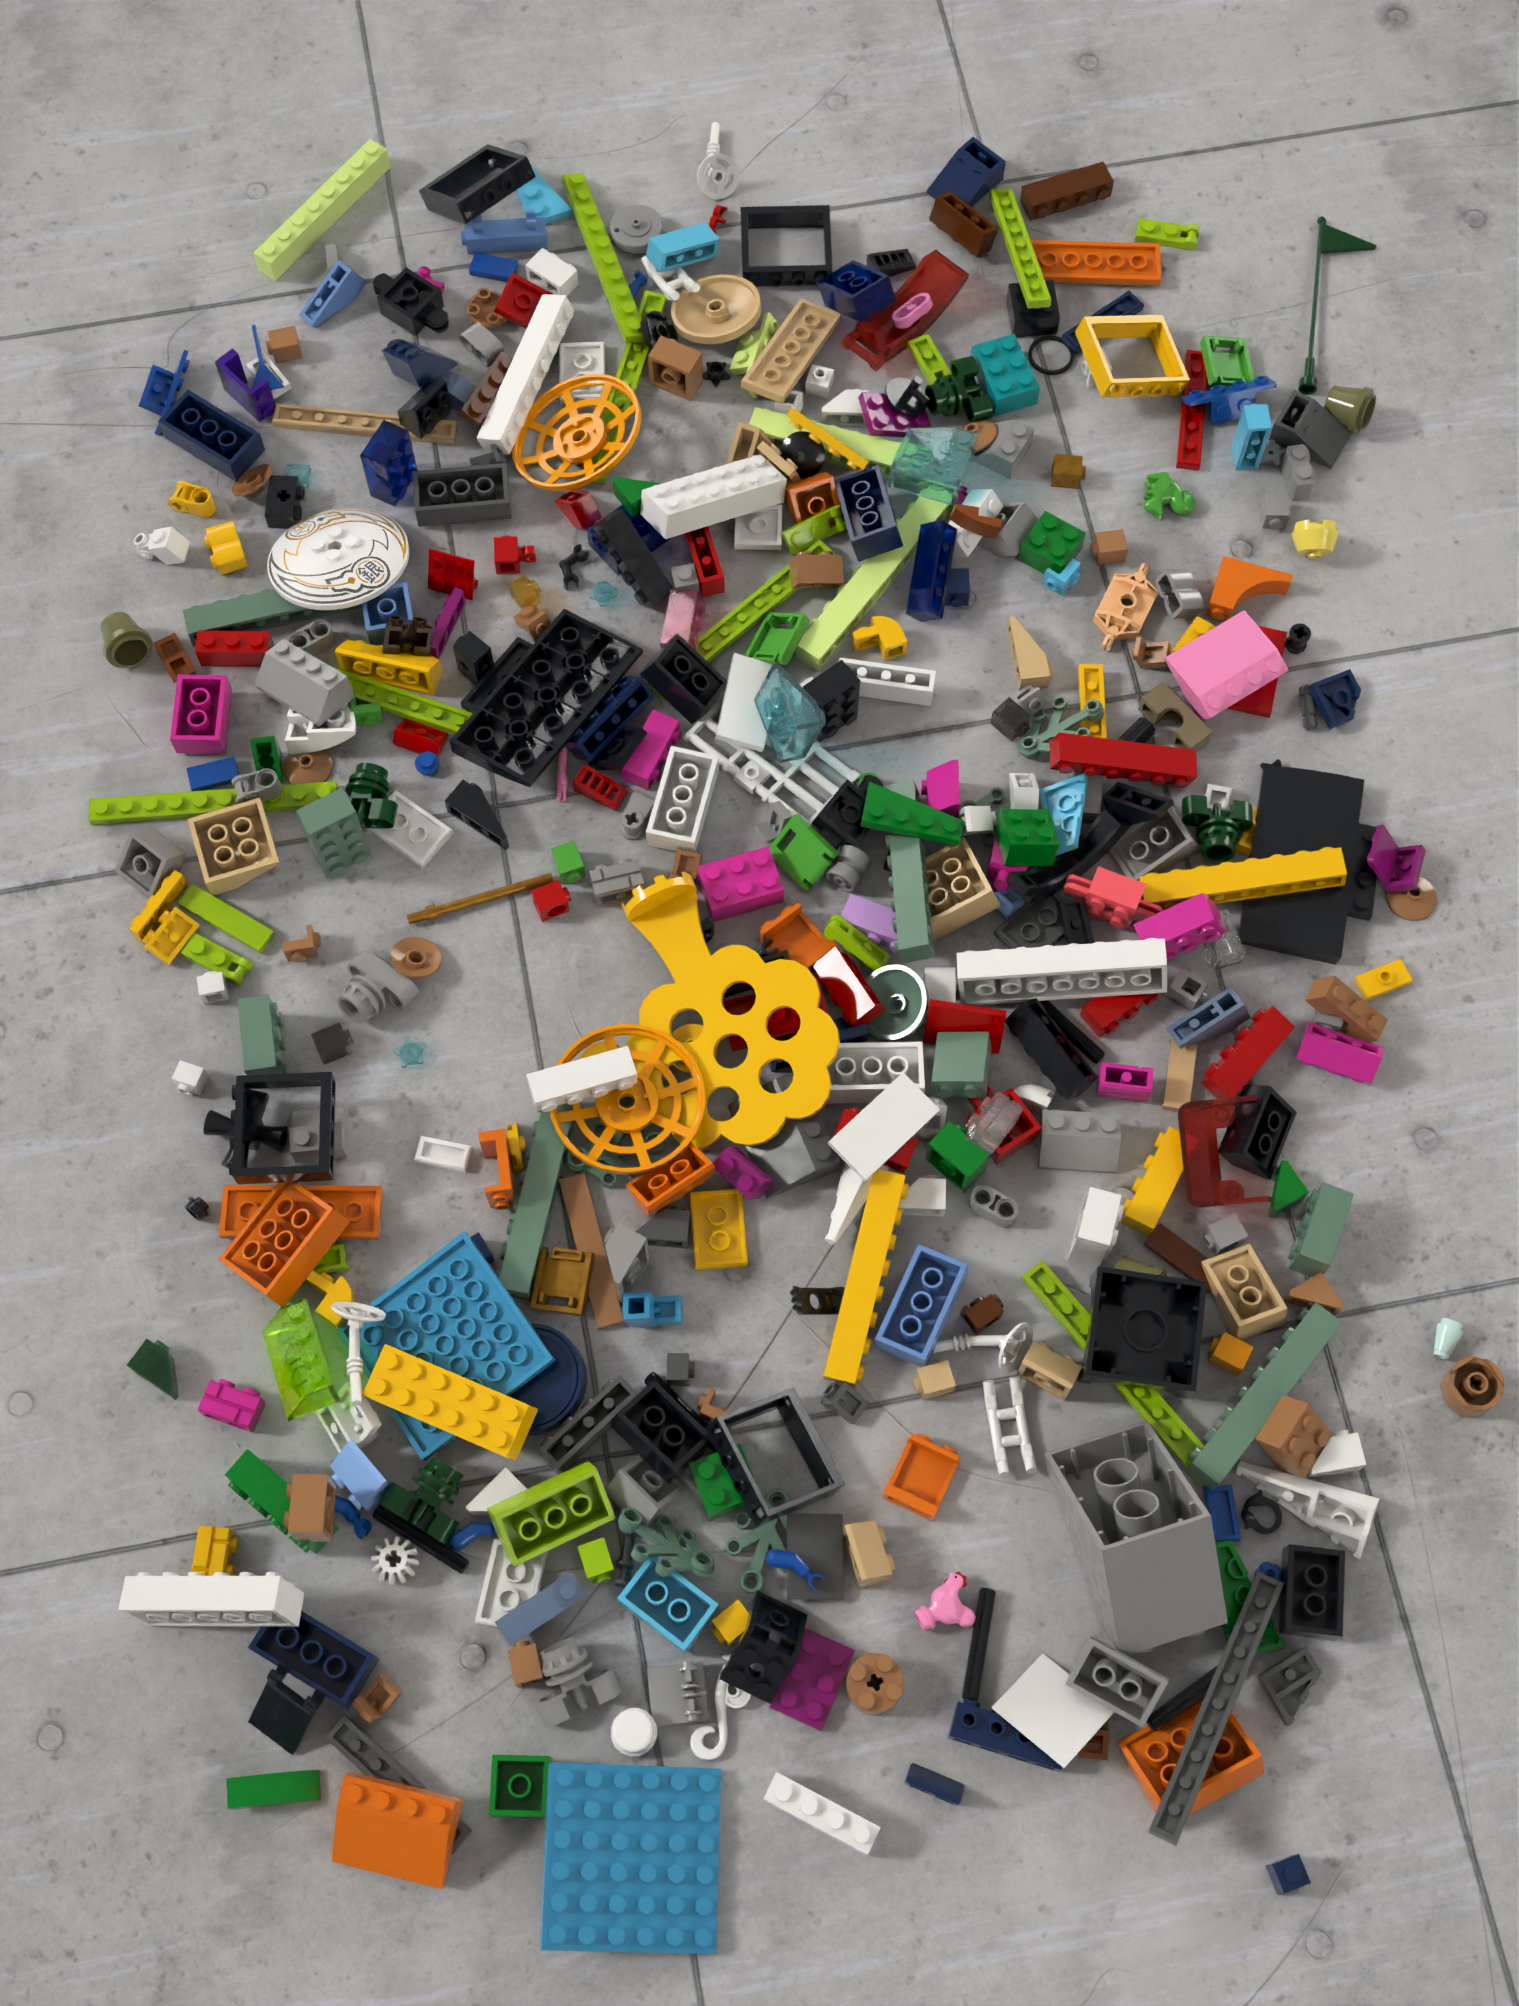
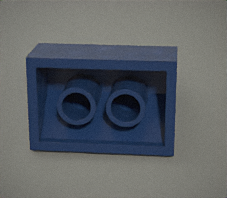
[382,339,458,388]

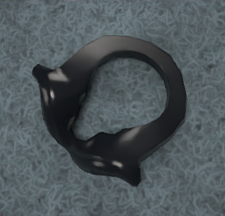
[1241,1490,1282,1535]

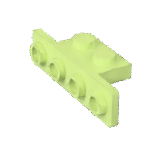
[730,312,780,398]

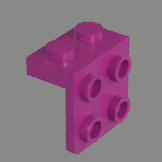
[1367,824,1426,893]

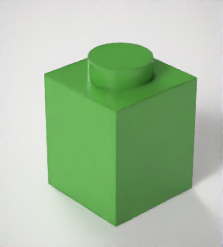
[551,841,586,884]

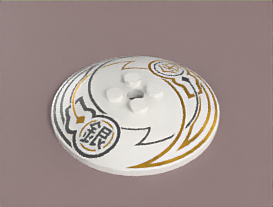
[267,508,410,610]

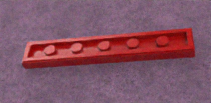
[1176,350,1207,471]

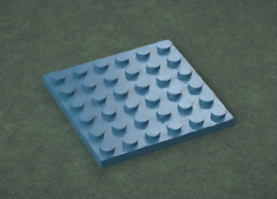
[336,1231,556,1461]
[539,1762,721,1954]

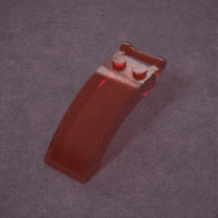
[841,249,969,372]

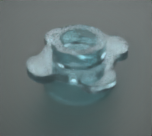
[589,581,618,607]

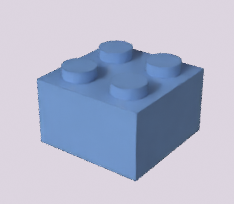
[362,582,414,645]

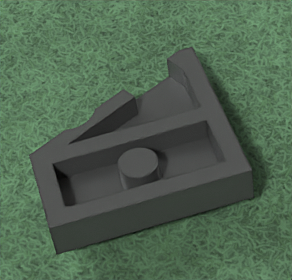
[1257,1647,1322,1726]

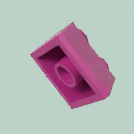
[921,760,960,818]

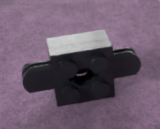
[373,267,449,336]
[812,776,884,857]

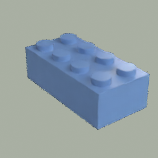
[875,1244,968,1367]

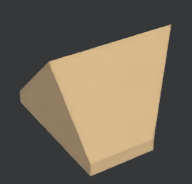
[727,421,773,464]

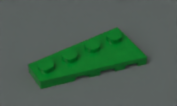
[860,781,964,846]
[1215,1540,1287,1654]

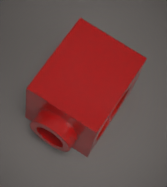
[531,880,572,922]

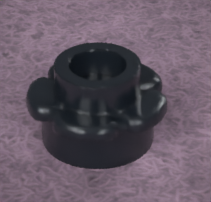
[185,1197,209,1221]

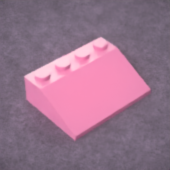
[1164,610,1289,720]

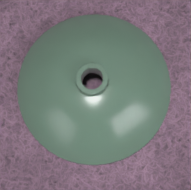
[866,964,929,1041]

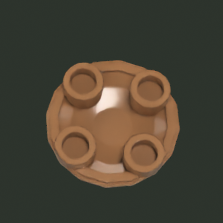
[466,288,508,328]

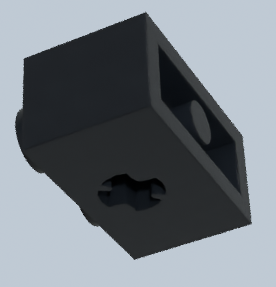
[264,475,305,529]
[453,631,494,685]

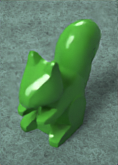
[1143,472,1196,520]

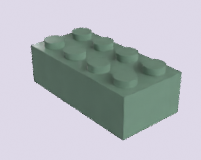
[296,788,371,878]

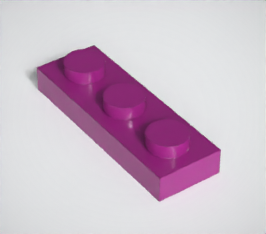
[430,587,466,659]

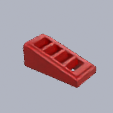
[572,764,628,811]

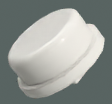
[611,1708,657,1757]

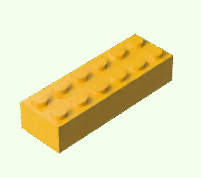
[362,1344,538,1461]

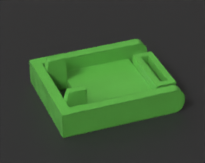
[1200,335,1254,386]
[745,612,810,665]
[769,814,839,892]

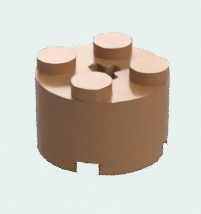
[1440,1356,1505,1417]
[846,1653,904,1715]

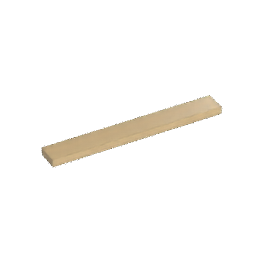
[272,403,458,445]

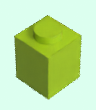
[577,1537,616,1584]

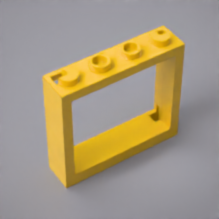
[1075,315,1190,398]

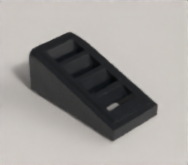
[866,249,916,282]

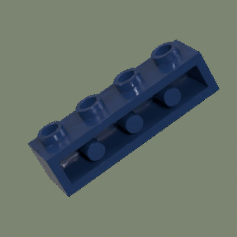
[566,676,655,762]
[948,1699,1062,1772]

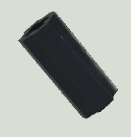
[1117,717,1156,743]

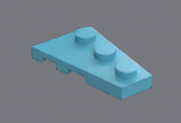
[516,166,573,223]
[1039,773,1088,856]

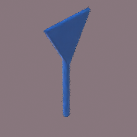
[251,324,284,390]

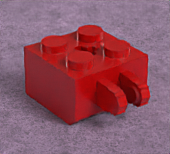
[966,1086,1042,1165]

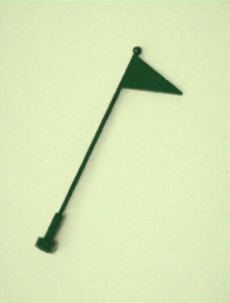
[1298,216,1377,395]

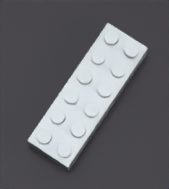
[640,454,787,539]
[118,1572,304,1627]

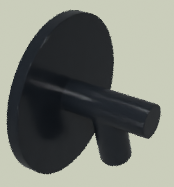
[885,376,930,417]

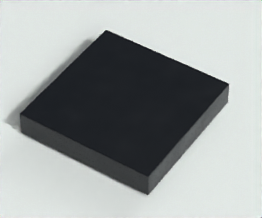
[588,727,647,771]

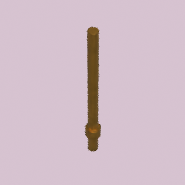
[407,873,554,925]

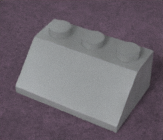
[1038,1109,1121,1174]
[604,1223,650,1305]
[1066,1636,1169,1728]

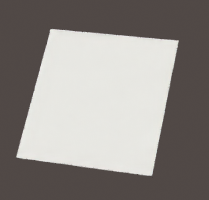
[992,1653,1114,1768]

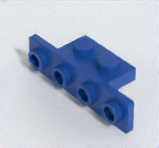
[138,349,190,435]
[1182,376,1276,424]

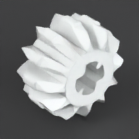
[371,1536,419,1586]

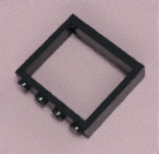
[419,144,536,224]
[741,205,833,287]
[229,1072,336,1184]
[705,1387,845,1527]

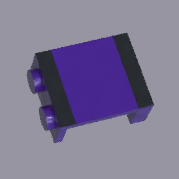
[215,348,276,422]

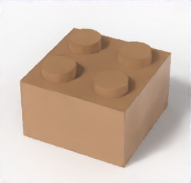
[648,336,703,401]
[1255,1395,1332,1478]
[284,1474,336,1542]

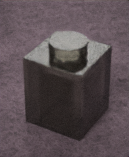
[990,697,1031,742]
[311,1022,354,1065]

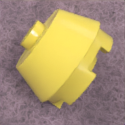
[1291,520,1339,559]

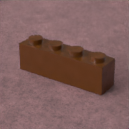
[1020,161,1114,221]

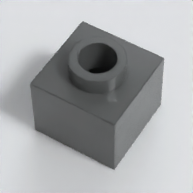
[667,1353,695,1386]

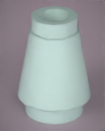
[1433,1318,1464,1360]

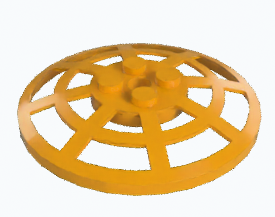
[512,374,642,491]
[550,1024,705,1174]

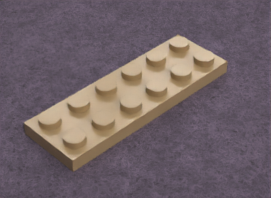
[741,298,841,404]

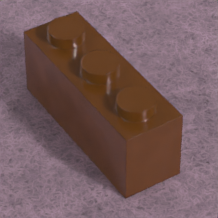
[929,191,998,257]

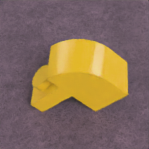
[852,616,908,661]
[306,1270,356,1329]

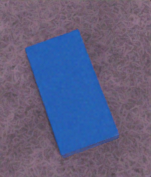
[469,252,519,282]
[186,756,240,791]
[1203,1485,1241,1543]

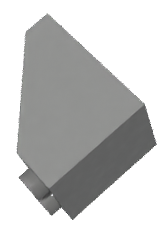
[1044,1420,1228,1656]

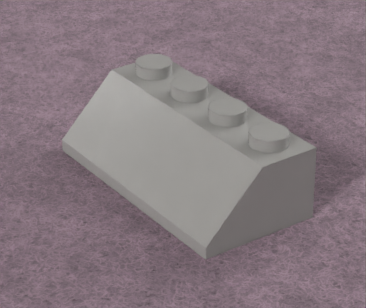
[255,639,355,726]

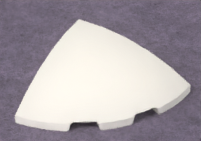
[285,703,356,755]

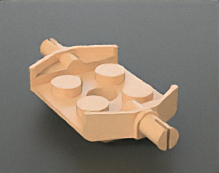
[1093,563,1158,651]

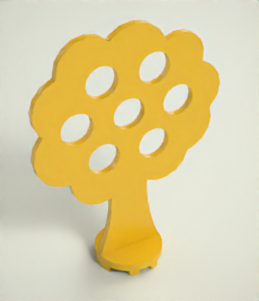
[622,872,840,1150]

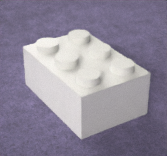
[1068,1187,1124,1267]

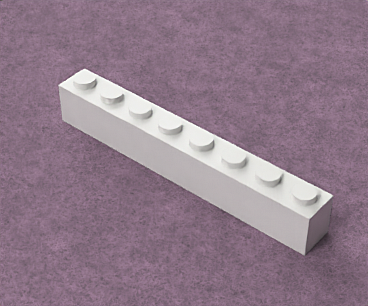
[477,294,574,455]

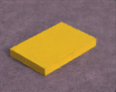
[689,1189,748,1271]

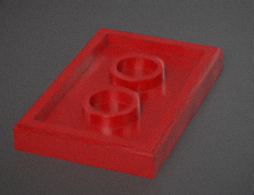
[923,999,1007,1054]

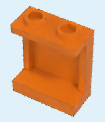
[760,902,838,973]
[478,1129,515,1210]
[882,1433,961,1521]

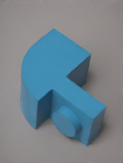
[623,1292,683,1328]

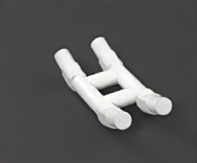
[641,256,700,300]
[983,1376,1037,1478]

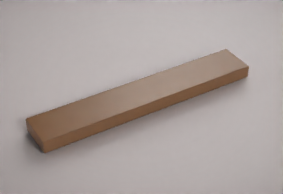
[559,1173,624,1330]

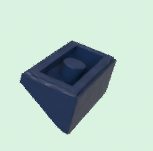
[904,1763,965,1806]

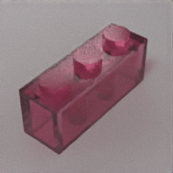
[660,589,705,650]

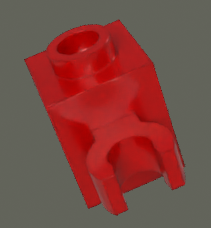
[494,535,536,575]

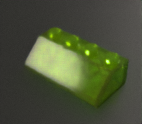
[262,1298,341,1421]

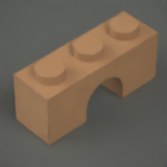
[1305,976,1388,1042]

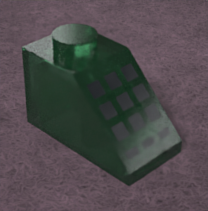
[127,1339,179,1400]

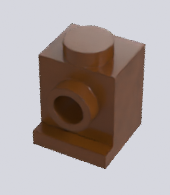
[960,1294,1004,1335]

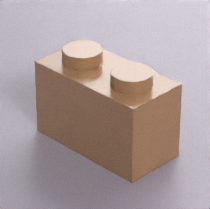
[789,551,844,589]

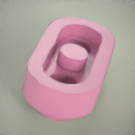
[892,293,933,329]

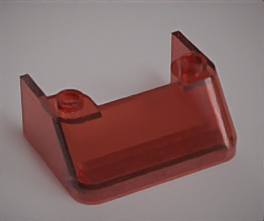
[1178,1095,1272,1208]

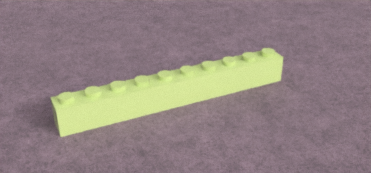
[795,480,957,671]

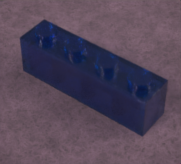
[906,520,957,622]

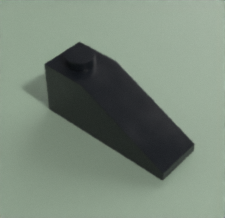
[445,779,509,850]
[1102,782,1174,825]

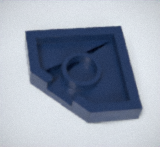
[1308,669,1361,730]

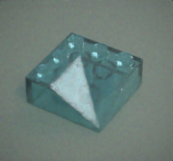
[888,427,978,506]
[754,663,825,764]

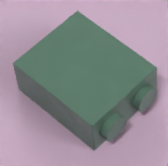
[931,1032,992,1098]

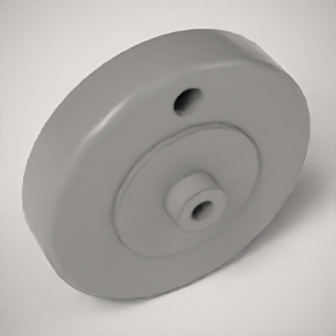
[610,205,663,254]

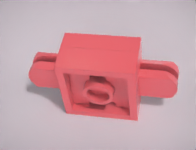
[1063,867,1163,930]

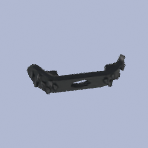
[790,1286,845,1315]

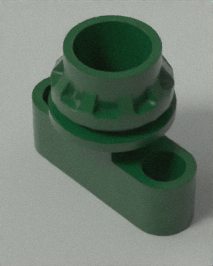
[925,356,993,423]
[345,763,398,829]
[1182,795,1253,863]
[378,1457,463,1545]

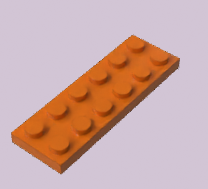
[1030,240,1161,286]
[219,1185,383,1240]

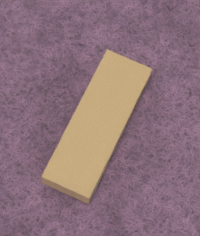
[1162,1037,1198,1113]

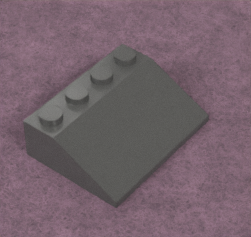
[728,1072,840,1199]

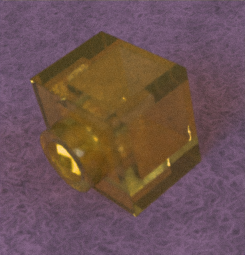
[509,574,541,609]

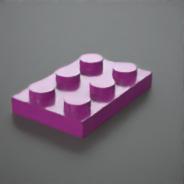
[858,392,934,439]
[769,1628,855,1732]

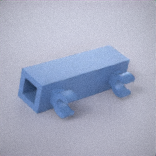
[461,210,548,255]

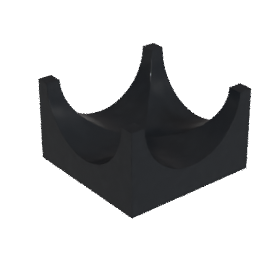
[1078,1266,1207,1399]

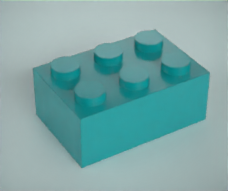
[970,334,1040,417]

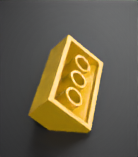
[335,639,443,696]

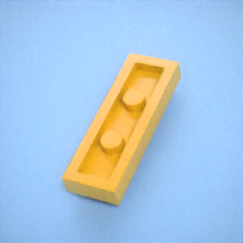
[129,870,188,943]

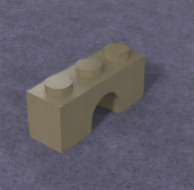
[1138,682,1213,752]

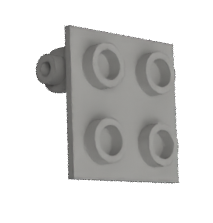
[647,1661,709,1727]

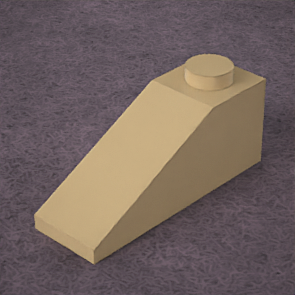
[1007,616,1053,691]

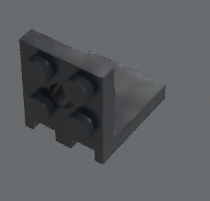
[719,1590,807,1704]

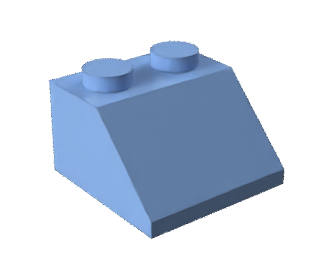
[330,1439,389,1513]

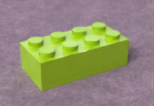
[487,1461,616,1567]

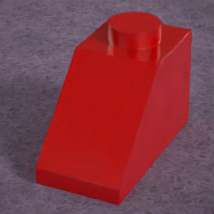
[554,489,602,530]

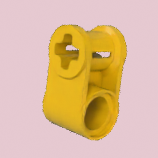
[167,481,217,518]

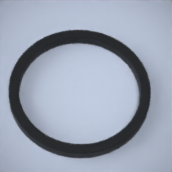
[1028,335,1074,375]

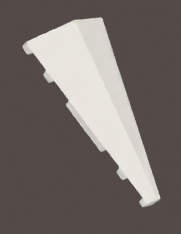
[825,1162,889,1245]
[1236,1461,1379,1559]

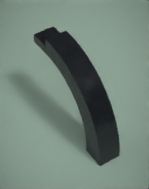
[1006,809,1131,903]

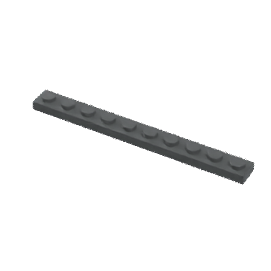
[1149,1571,1284,1846]

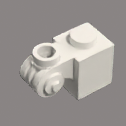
[134,527,190,565]

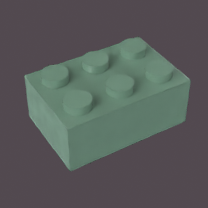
[237,994,288,1075]
[1287,1182,1354,1277]

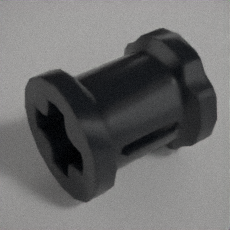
[1285,623,1311,654]

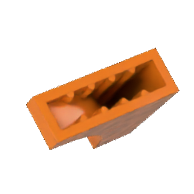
[1206,556,1293,621]

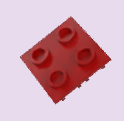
[428,548,478,601]

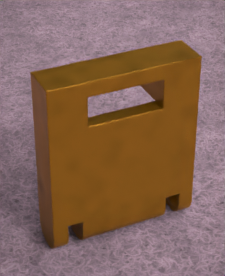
[530,1247,595,1317]

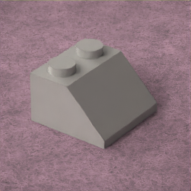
[969,419,1034,479]
[977,502,1038,557]
[115,825,186,898]
[289,1107,348,1162]
[605,1456,687,1527]

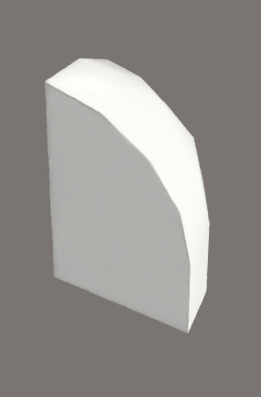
[1014,1084,1055,1114]

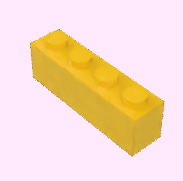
[1121,1126,1198,1237]

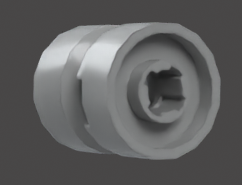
[826,845,870,892]

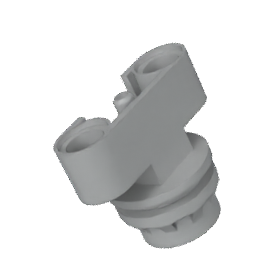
[337,950,419,1023]
[536,1637,622,1727]

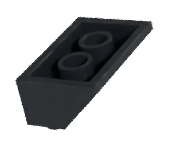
[639,633,727,724]
[1218,1084,1297,1180]

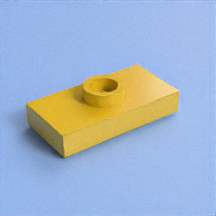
[1354,959,1413,1001]

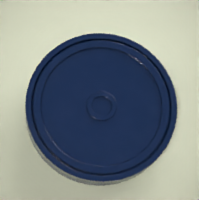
[509,1324,587,1436]

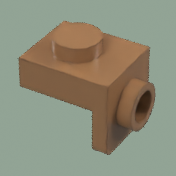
[513,604,551,643]
[1132,636,1172,669]
[669,849,702,883]
[282,925,321,962]
[697,1388,731,1430]
[351,1672,403,1723]

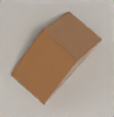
[1284,1272,1343,1315]

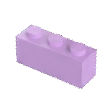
[841,893,897,953]

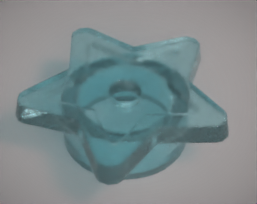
[393,1036,426,1068]

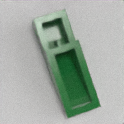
[226,1770,321,1810]

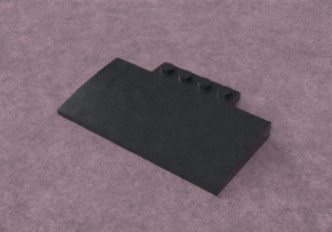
[450,609,643,787]
[1237,765,1377,965]

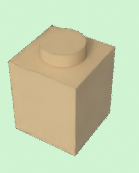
[912,1360,956,1400]

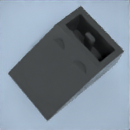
[1269,390,1352,469]

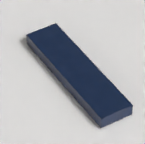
[1061,290,1144,354]

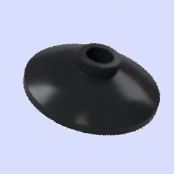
[780,431,825,479]

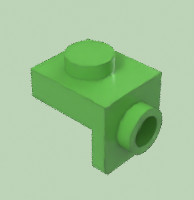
[348,694,384,726]

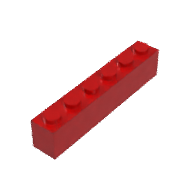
[1049,732,1197,788]

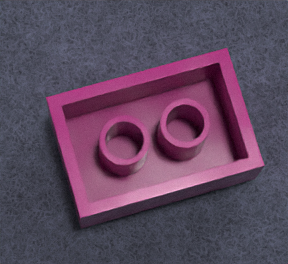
[170,675,232,754]
[697,846,784,922]
[1133,892,1227,962]

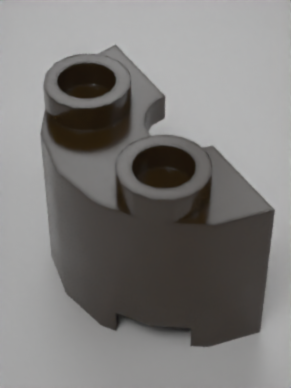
[382,615,433,656]

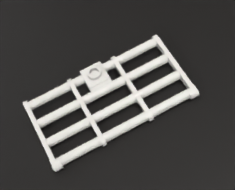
[683,697,862,827]

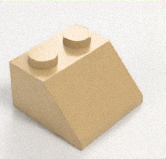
[1016,1341,1082,1401]
[843,1520,895,1588]

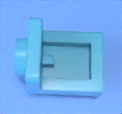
[1043,559,1081,595]

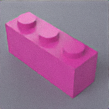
[621,709,682,791]
[1296,1022,1383,1084]

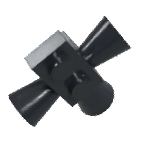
[203,1089,288,1169]

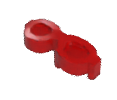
[709,205,727,234]

